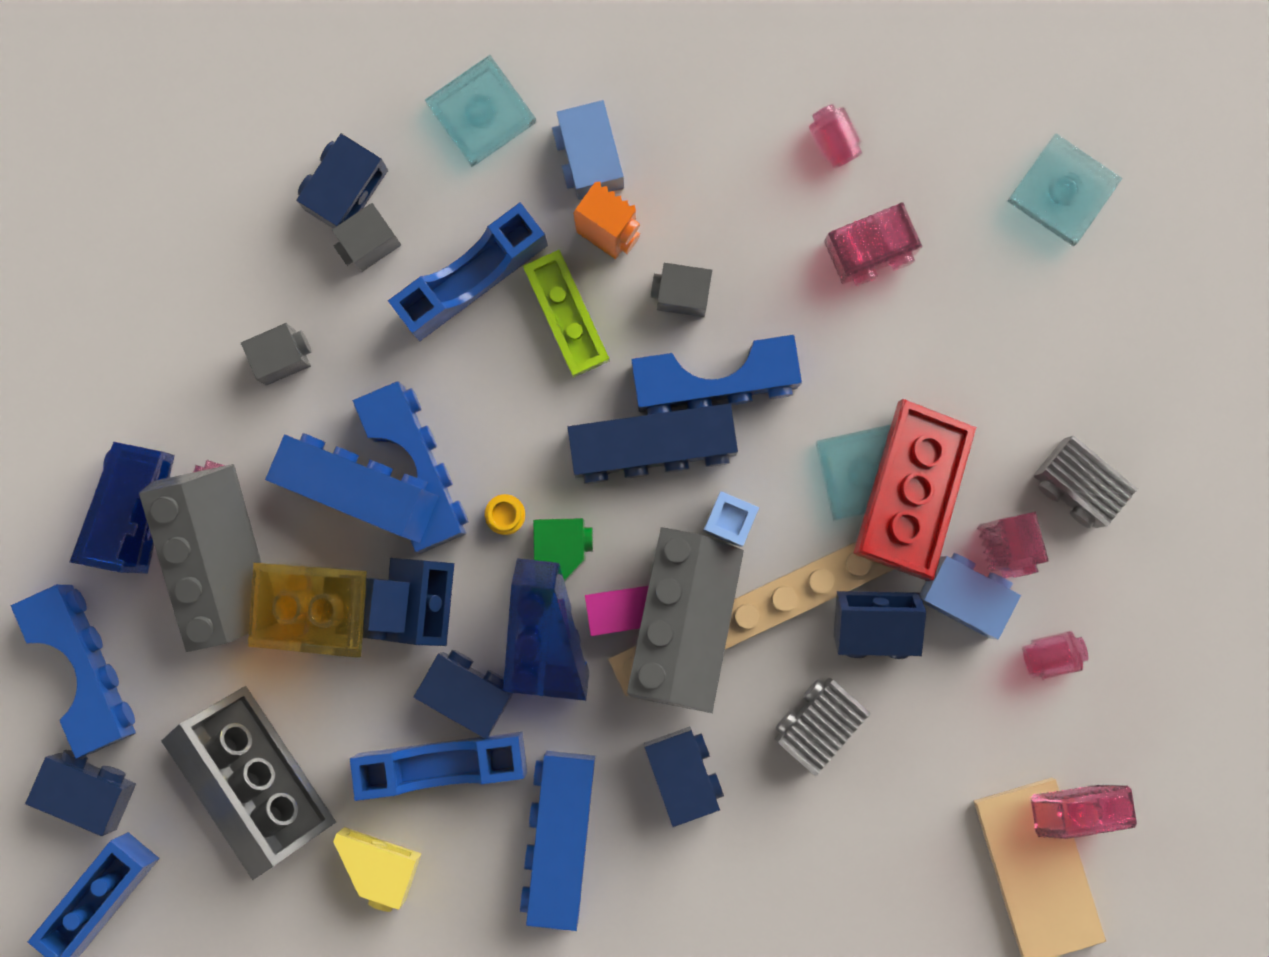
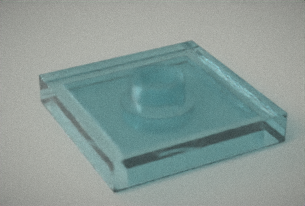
[425,55,537,167]
[1007,133,1123,247]
[815,425,891,521]

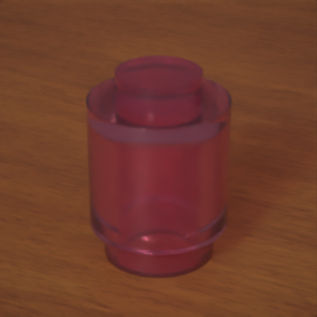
[808,104,863,168]
[1022,631,1089,680]

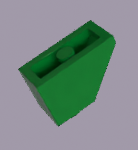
[533,518,593,603]

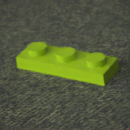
[523,249,610,378]

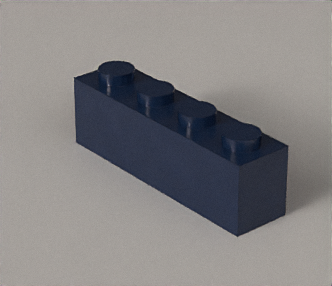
[567,403,738,484]

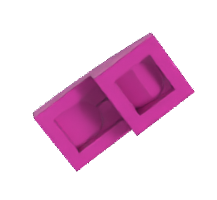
[585,585,649,636]

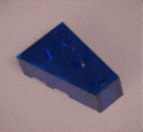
[69,441,175,574]
[503,558,590,701]

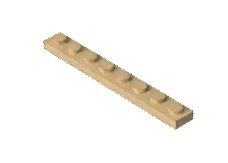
[608,541,894,696]

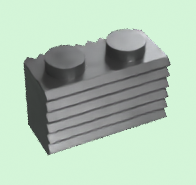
[1033,435,1138,528]
[775,678,871,776]

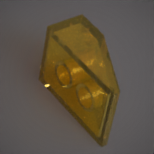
[248,563,367,658]

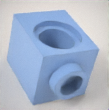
[703,491,759,547]

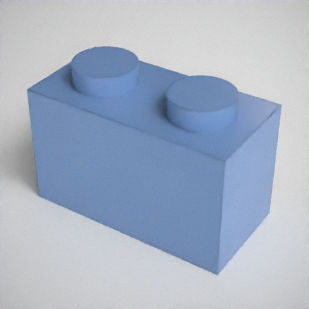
[552,100,624,200]
[920,553,1021,640]

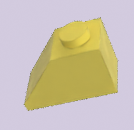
[333,827,422,912]

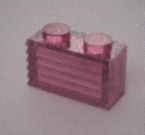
[824,202,922,286]
[977,511,1049,578]
[1031,785,1137,839]

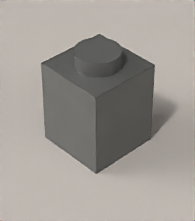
[332,203,401,272]
[651,262,712,317]
[240,323,311,385]

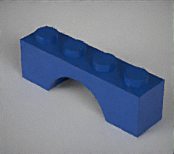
[388,202,548,342]
[631,335,802,415]
[352,381,469,553]
[10,584,136,758]
[350,731,528,801]

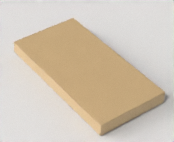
[974,777,1106,957]

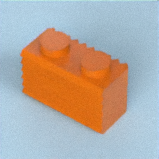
[573,181,640,259]

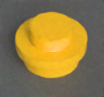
[484,494,526,535]

